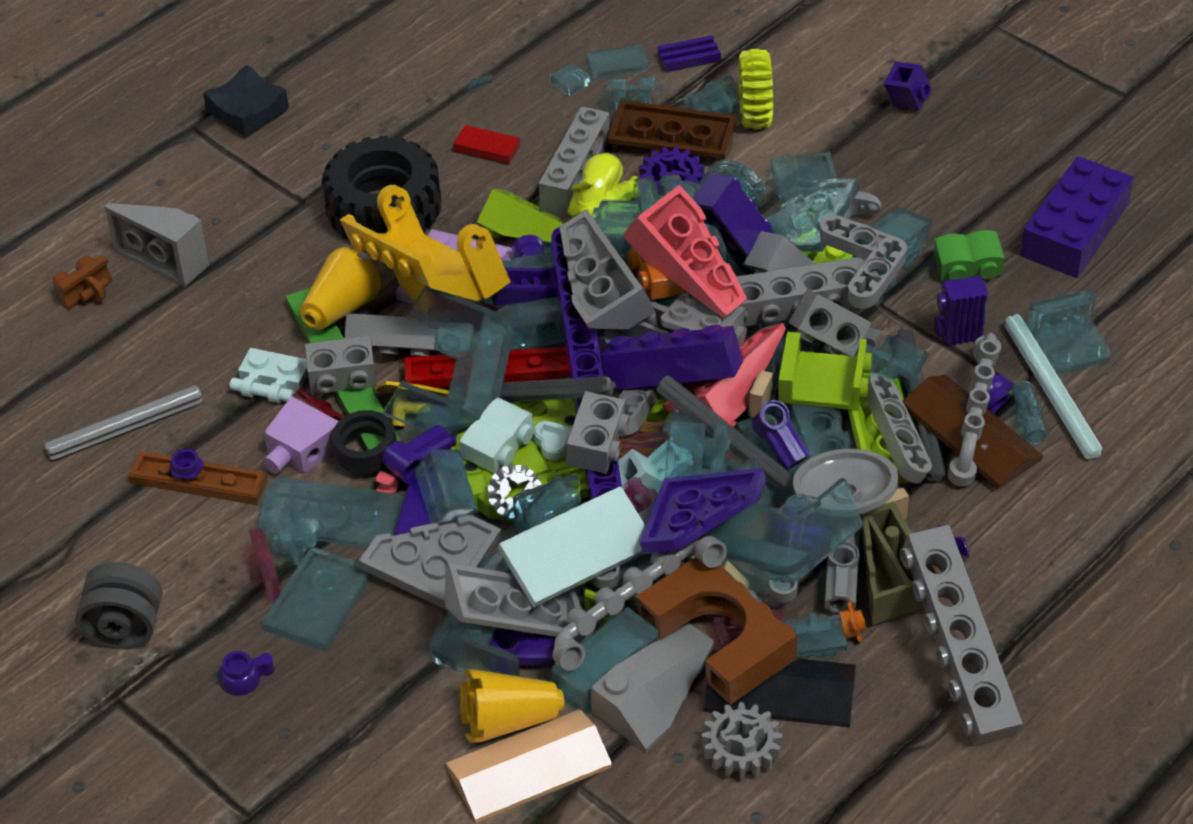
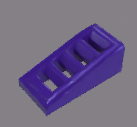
[491,267,557,306]

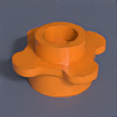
[839,601,867,643]

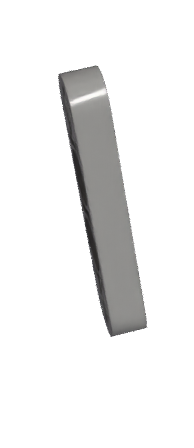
[865,373,932,483]

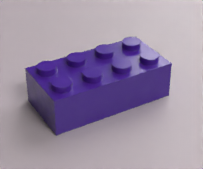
[1020,156,1134,278]

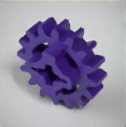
[639,146,705,202]

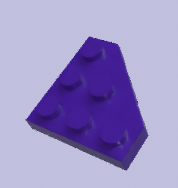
[640,468,766,554]

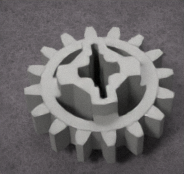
[702,702,782,779]

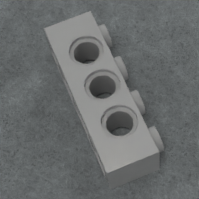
[539,106,610,217]

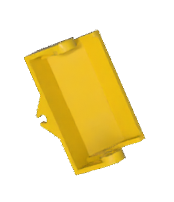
[340,185,511,312]

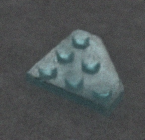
[761,179,860,252]

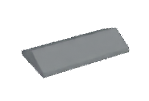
[445,563,590,641]

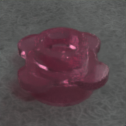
[624,477,657,513]

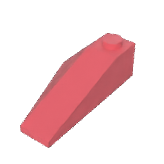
[622,185,747,319]
[663,323,786,434]

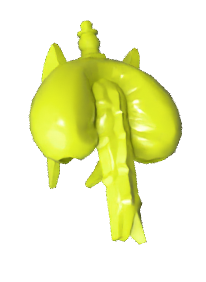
[567,153,640,239]

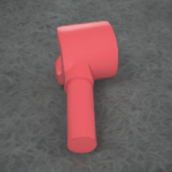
[376,471,401,495]

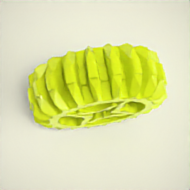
[738,49,773,130]

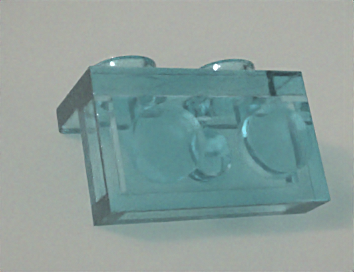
[856,334,929,382]

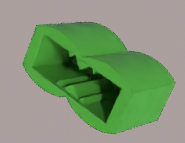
[934,230,1005,281]

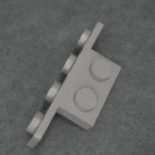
[345,313,474,356]

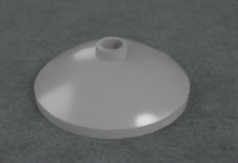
[793,449,898,517]

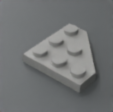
[359,515,501,611]

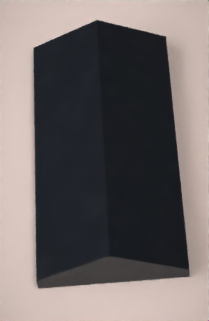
[704,650,856,728]

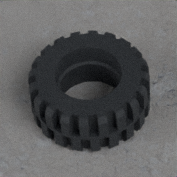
[322,136,442,239]

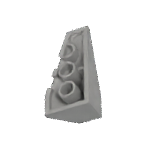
[560,210,656,330]
[591,622,714,753]

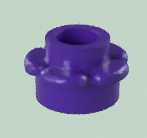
[170,449,204,480]

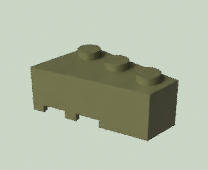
[860,501,937,625]

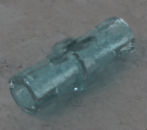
[1012,381,1047,444]

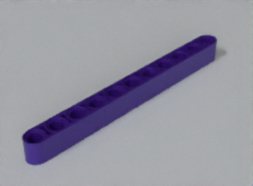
[551,227,623,501]

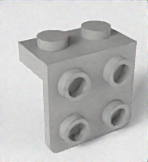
[660,292,747,346]

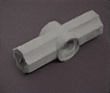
[824,517,860,615]

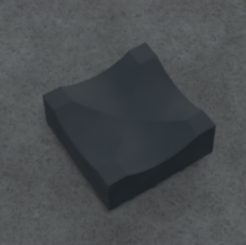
[203,65,289,137]

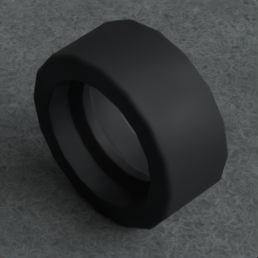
[331,410,397,474]

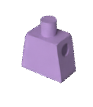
[263,397,338,474]

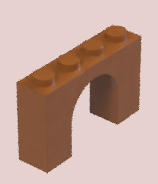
[636,557,798,705]

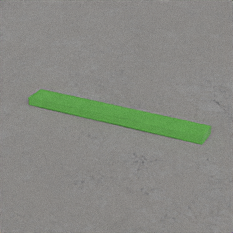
[286,288,401,473]

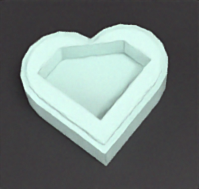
[533,421,572,461]

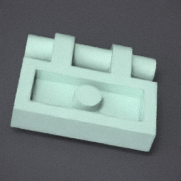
[230,348,308,404]

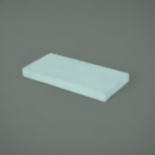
[498,486,646,608]

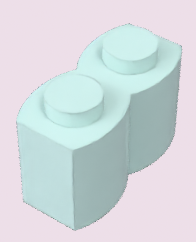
[460,397,534,474]

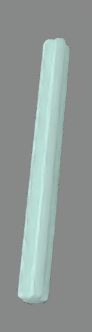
[1005,314,1102,460]

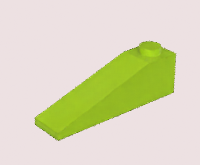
[477,188,564,242]

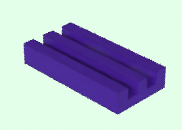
[657,35,721,72]

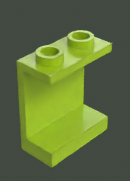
[779,332,872,410]

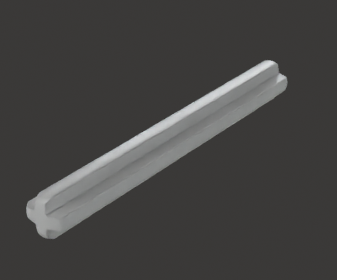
[45,385,203,460]

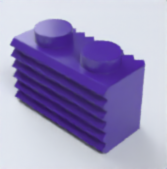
[934,276,988,347]

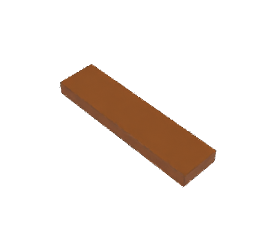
[128,451,268,505]

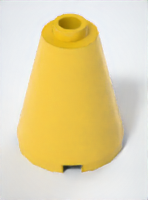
[300,247,382,330]
[460,669,564,743]

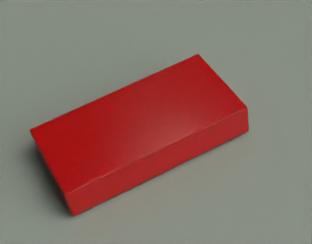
[453,125,520,164]

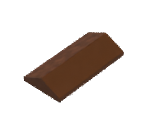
[607,100,737,159]
[902,375,1043,489]

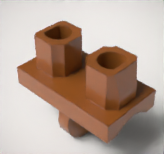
[52,255,113,311]

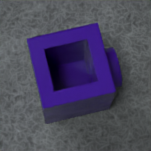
[884,61,931,111]

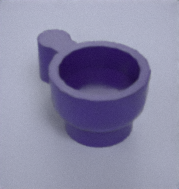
[968,373,1014,413]
[219,651,275,696]

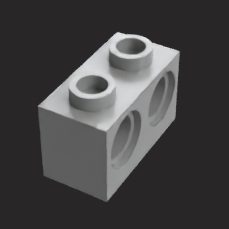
[789,288,871,356]
[305,336,377,394]
[566,391,630,474]

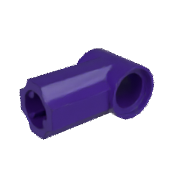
[752,400,811,470]
[382,425,453,484]
[490,628,559,673]

